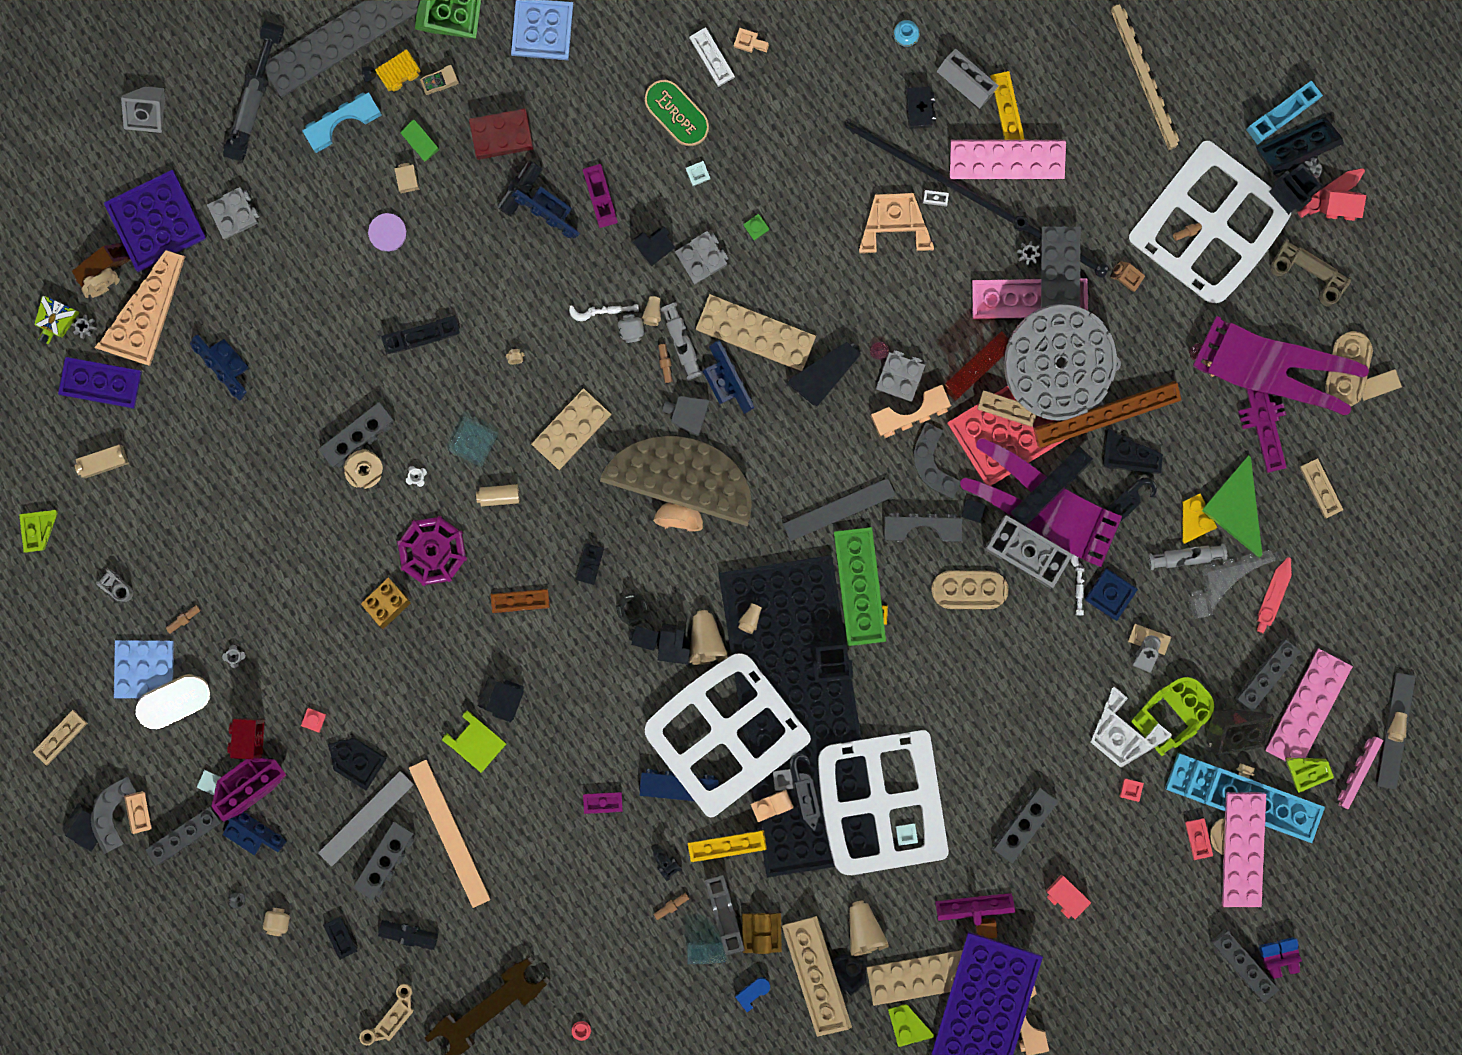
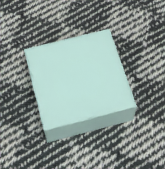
[686,161,710,186]
[197,770,221,795]
[896,823,918,846]

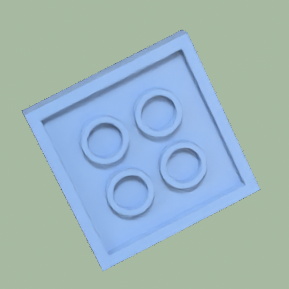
[511,0,573,60]
[114,640,174,698]

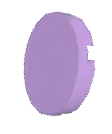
[368,213,407,252]

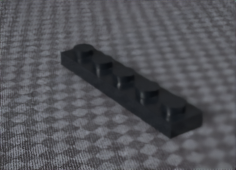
[1011,446,1094,527]

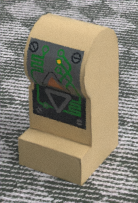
[420,65,459,95]

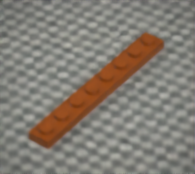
[1033,381,1181,448]

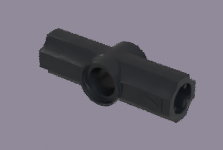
[497,160,543,217]
[378,920,438,950]

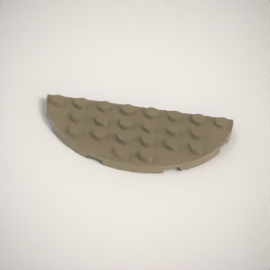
[600,436,752,526]

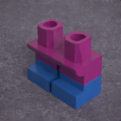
[1259,937,1302,979]

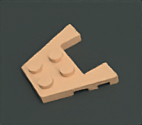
[859,193,934,253]

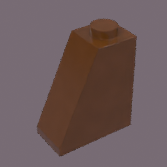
[72,242,131,287]

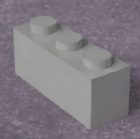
[937,49,999,109]

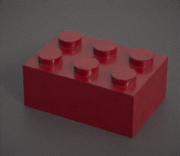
[469,109,534,160]
[227,718,265,759]

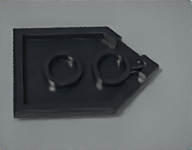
[328,738,387,791]

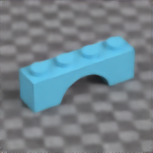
[1246,80,1323,145]
[302,92,382,153]

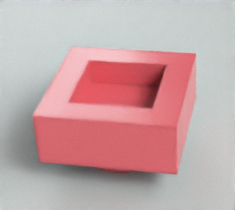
[301,708,327,733]
[1120,778,1144,802]

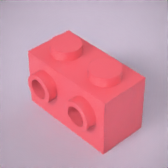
[1320,189,1366,221]
[1046,875,1091,919]

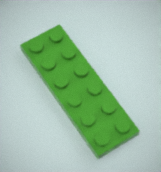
[834,527,886,646]

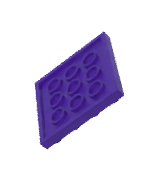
[104,170,207,272]

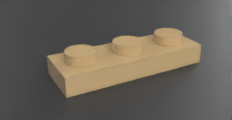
[977,391,1036,427]
[1299,458,1343,519]
[33,710,88,765]

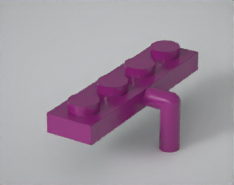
[935,893,1015,925]

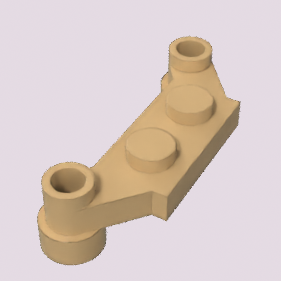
[359,984,414,1046]

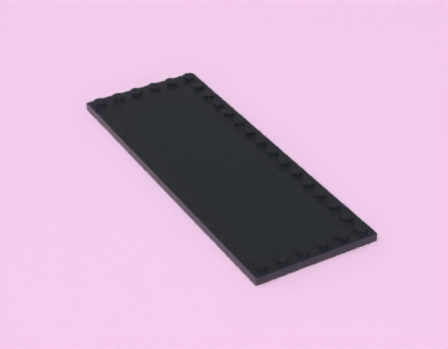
[718,555,880,878]

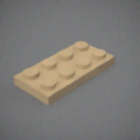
[531,388,612,470]

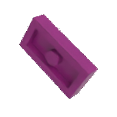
[583,792,623,814]

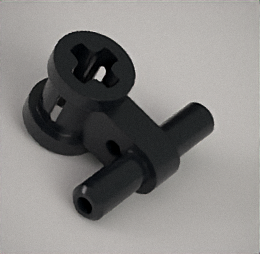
[651,844,682,881]

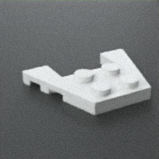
[1091,687,1172,767]

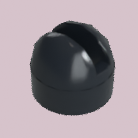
[361,66,376,82]

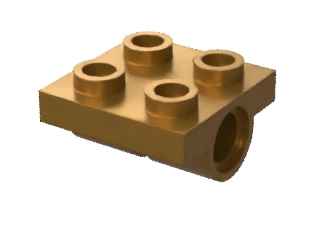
[361,577,411,629]
[742,913,782,954]

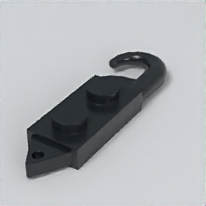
[1103,477,1157,526]
[790,754,821,831]

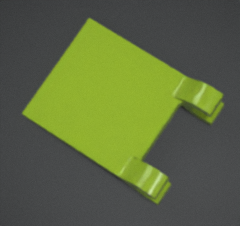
[442,710,506,773]

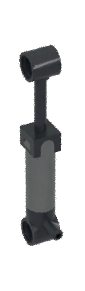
[223,21,284,162]

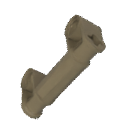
[1270,238,1352,306]

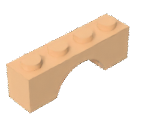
[871,385,951,438]
[1018,985,1049,1055]

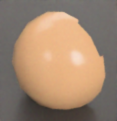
[653,502,703,531]

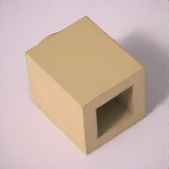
[394,163,420,193]

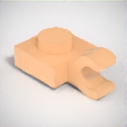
[734,28,769,53]

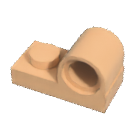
[751,789,793,822]

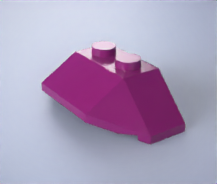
[211,758,286,822]

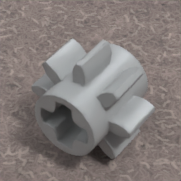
[1298,158,1322,178]
[1017,241,1041,266]
[71,314,97,339]

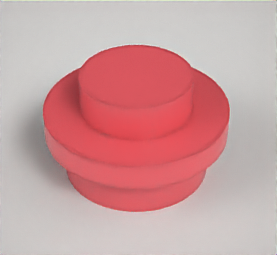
[572,1021,591,1041]

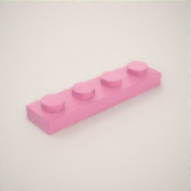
[1338,737,1383,809]

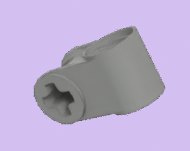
[96,568,133,602]
[1132,635,1161,673]

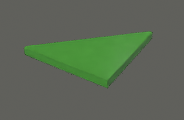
[1202,455,1262,558]

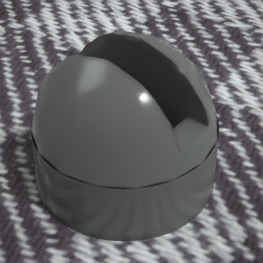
[228,893,245,909]

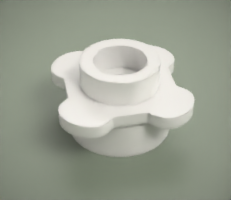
[406,466,427,487]

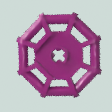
[397,515,467,586]

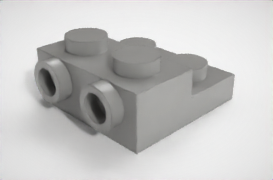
[207,187,259,240]
[675,231,728,285]
[876,350,925,402]

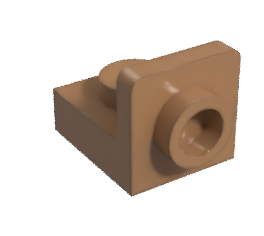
[1110,261,1145,292]

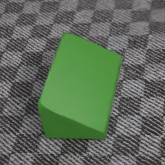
[400,119,439,162]

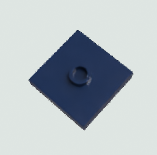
[1084,568,1138,621]

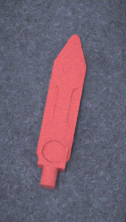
[1297,168,1365,218]
[1257,557,1291,634]

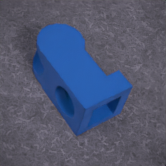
[735,977,770,1012]

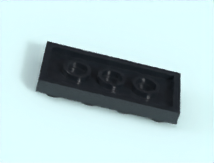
[1257,117,1344,175]

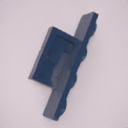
[511,186,580,239]
[190,335,249,401]
[703,340,754,414]
[214,810,287,856]

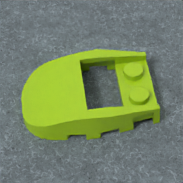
[1131,677,1214,756]

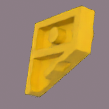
[1182,493,1217,544]

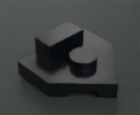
[832,954,867,996]

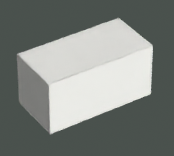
[923,190,949,206]

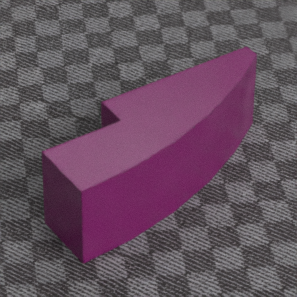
[583,164,618,228]

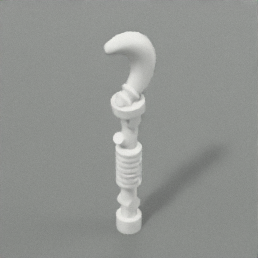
[569,304,639,321]
[1071,555,1085,615]

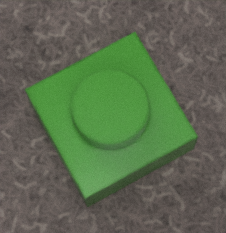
[743,214,770,241]

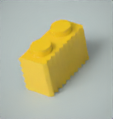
[375,49,421,92]

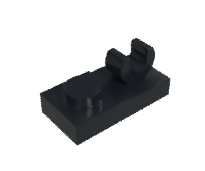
[576,543,604,585]

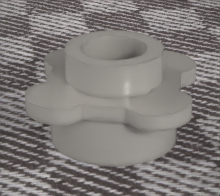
[222,645,246,668]

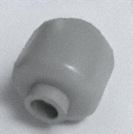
[618,314,644,343]

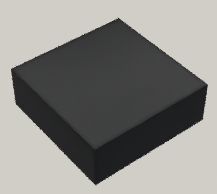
[961,499,985,523]

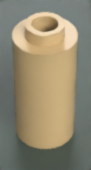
[476,484,520,507]

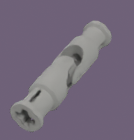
[660,303,703,380]
[1148,543,1227,570]

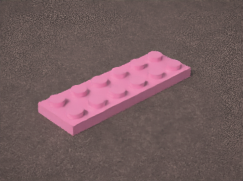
[950,140,1066,179]
[972,279,1088,319]
[1265,649,1353,761]
[1222,792,1266,907]

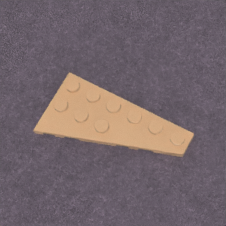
[95,250,185,366]

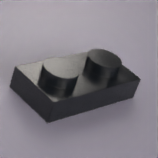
[323,916,358,960]

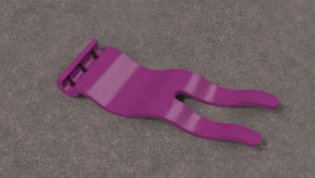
[1193,316,1369,415]
[960,438,1122,567]

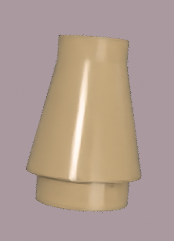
[642,296,661,326]
[738,604,762,634]
[1387,712,1407,742]

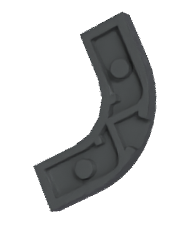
[914,422,961,499]
[91,777,137,854]

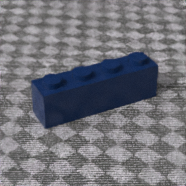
[639,769,718,801]

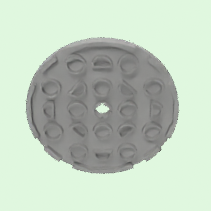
[1004,304,1117,420]

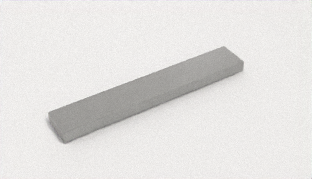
[318,771,414,867]

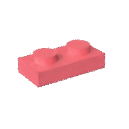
[1185,818,1213,860]

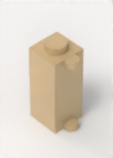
[75,445,129,478]

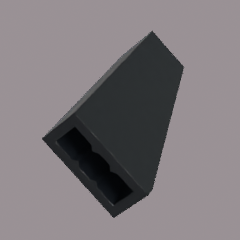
[787,342,861,408]

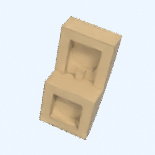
[1362,369,1402,401]

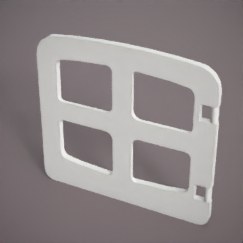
[1129,141,1291,304]
[645,654,811,817]
[818,730,948,875]

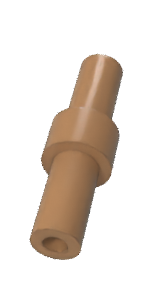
[1173,223,1202,241]
[658,344,673,383]
[166,605,201,634]
[653,893,689,920]

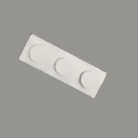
[689,27,735,87]

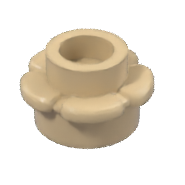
[506,349,525,365]
[1236,763,1255,779]

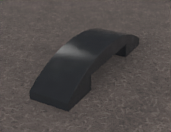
[381,315,460,355]

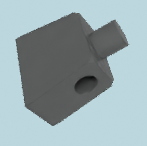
[662,396,710,437]

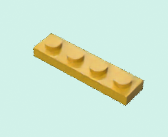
[990,71,1025,140]
[688,830,767,862]

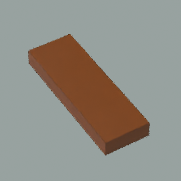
[491,589,550,613]

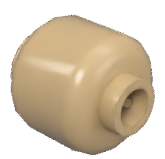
[263,907,290,937]

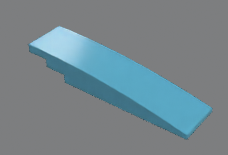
[1165,753,1325,843]

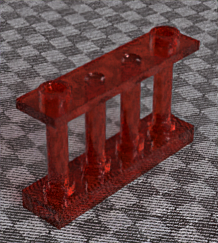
[943,331,1009,401]

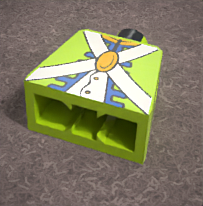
[35,295,80,344]

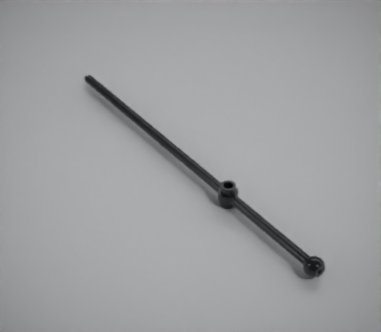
[845,122,1109,278]

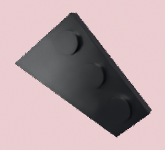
[1103,429,1163,474]

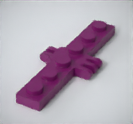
[1238,388,1287,473]

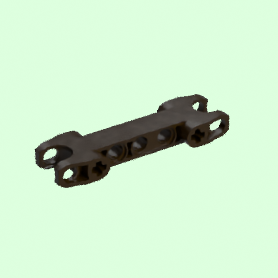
[425,955,551,1055]

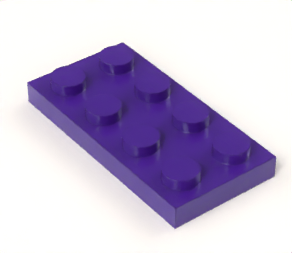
[58,357,142,409]

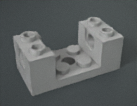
[984,515,1073,589]

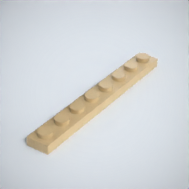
[1111,4,1179,150]

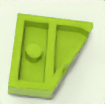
[19,510,58,553]
[1285,757,1334,793]
[888,1004,934,1047]

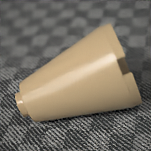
[689,610,728,665]
[849,901,889,956]

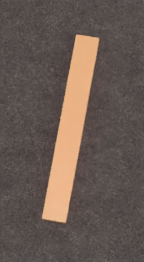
[409,760,491,908]

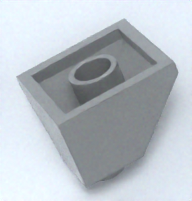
[121,87,165,133]

